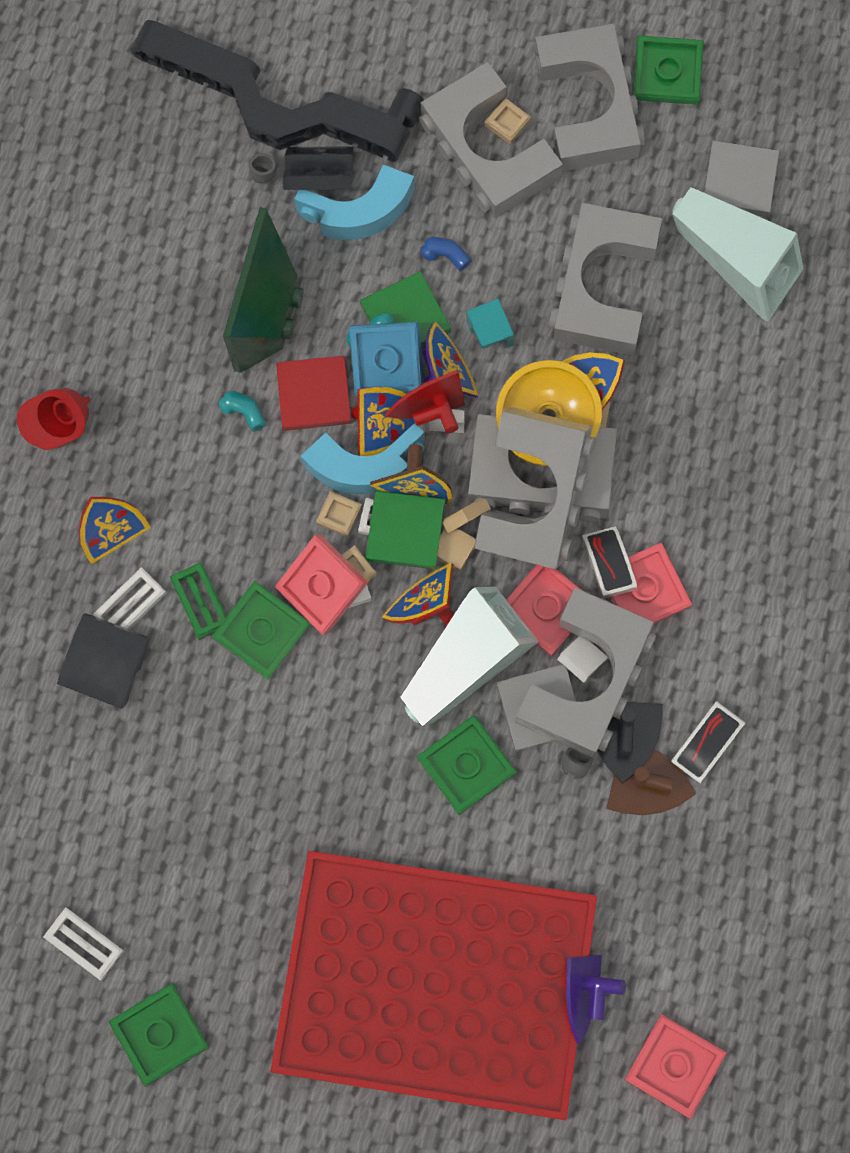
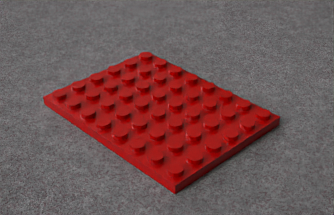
[270,851,597,1121]

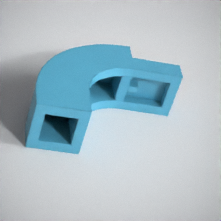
[294,165,415,240]
[300,423,425,494]

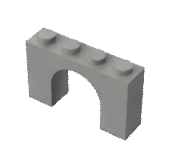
[534,24,645,171]
[419,62,563,219]
[548,203,662,356]
[474,407,595,569]
[468,414,617,522]
[515,587,656,758]

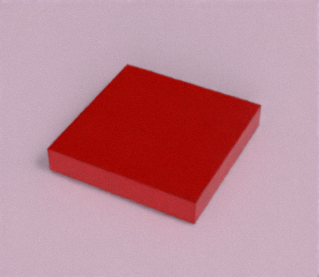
[276,355,352,431]

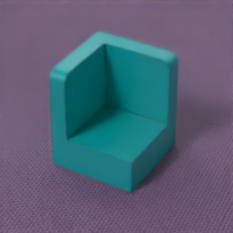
[466,299,514,349]

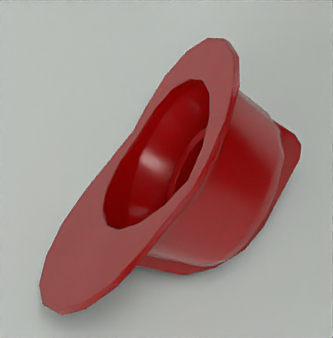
[17,388,91,450]

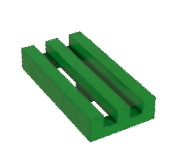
[170,562,227,641]

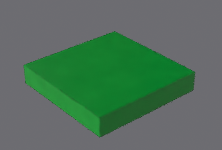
[633,35,704,105]
[360,271,451,346]
[365,491,445,570]
[211,580,311,680]
[416,715,517,815]
[108,983,210,1087]

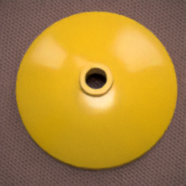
[496,360,602,466]

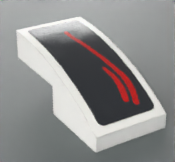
[582,526,637,599]
[671,701,746,783]

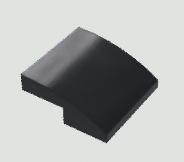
[283,146,354,190]
[57,613,150,709]

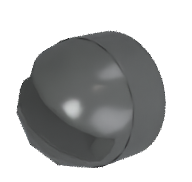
[249,153,276,184]
[562,748,593,779]

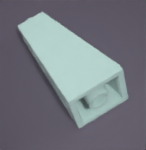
[673,187,804,322]
[401,587,539,726]

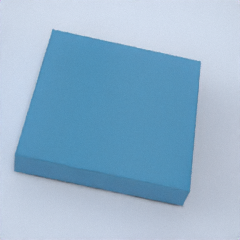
[349,321,424,395]

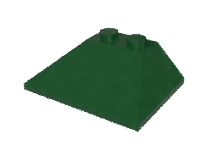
[223,207,304,373]

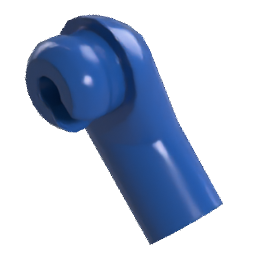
[420,236,472,271]

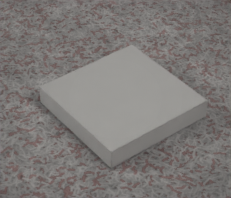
[704,141,779,217]
[496,665,576,752]

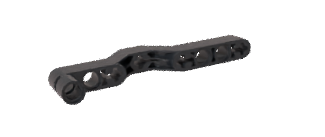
[131,20,424,162]

